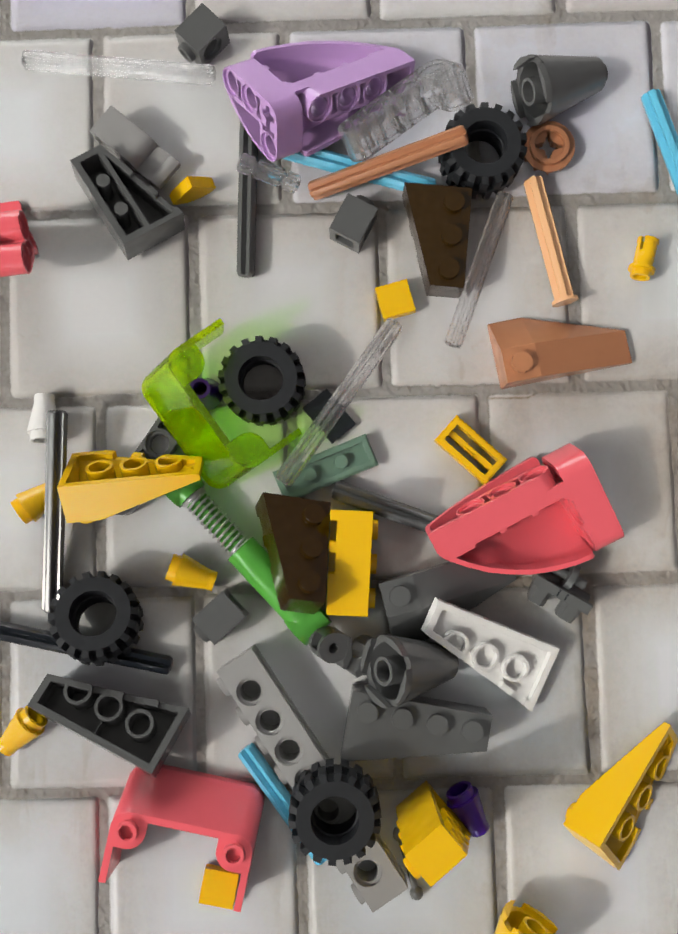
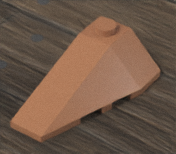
[487,318,632,389]

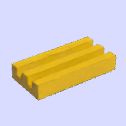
[434,415,508,485]

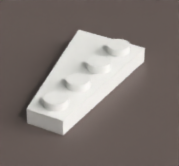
[421,597,560,711]

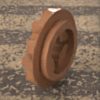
[524,121,575,175]

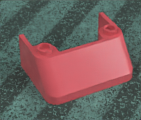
[98,764,265,912]

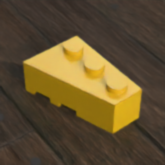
[326,509,378,617]

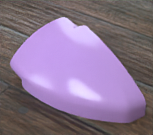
[222,41,415,162]

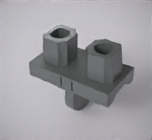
[527,565,593,623]

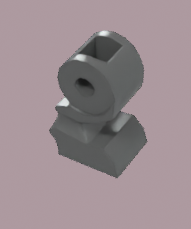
[309,626,373,678]

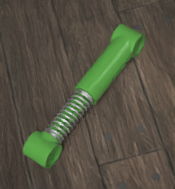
[165,479,332,646]

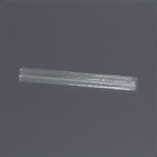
[445,191,514,348]

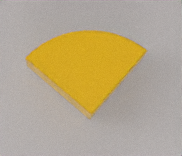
[169,176,216,205]

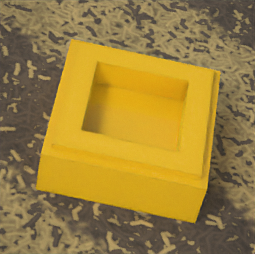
[374,279,416,322]
[198,864,240,910]

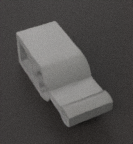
[90,105,181,190]

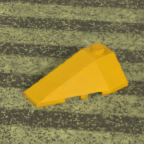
[563,722,678,870]

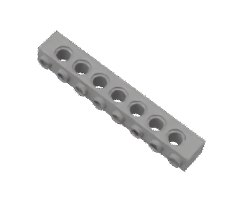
[217,644,408,912]

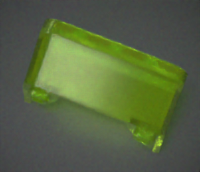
[142,318,302,489]

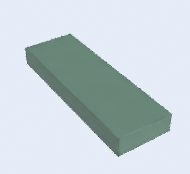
[273,434,379,498]

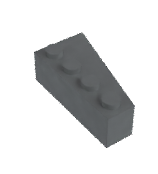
[27,674,191,778]

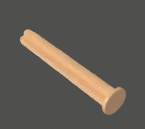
[523,176,579,307]

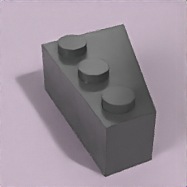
[70,145,185,260]

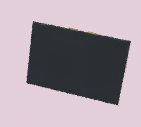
[302,388,356,444]

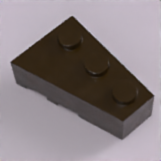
[402,182,472,298]
[255,492,331,614]

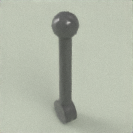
[393,826,423,900]

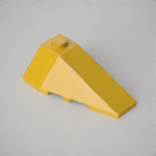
[57,450,204,524]

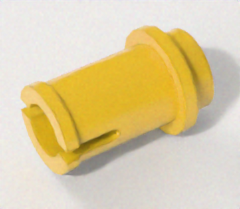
[628,235,659,281]

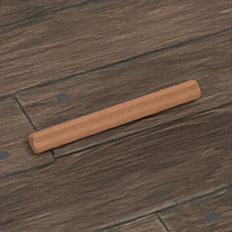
[308,125,469,200]

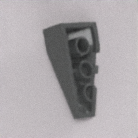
[377,562,516,640]

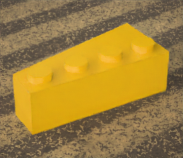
[395,780,471,887]

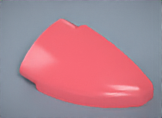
[425,443,624,575]

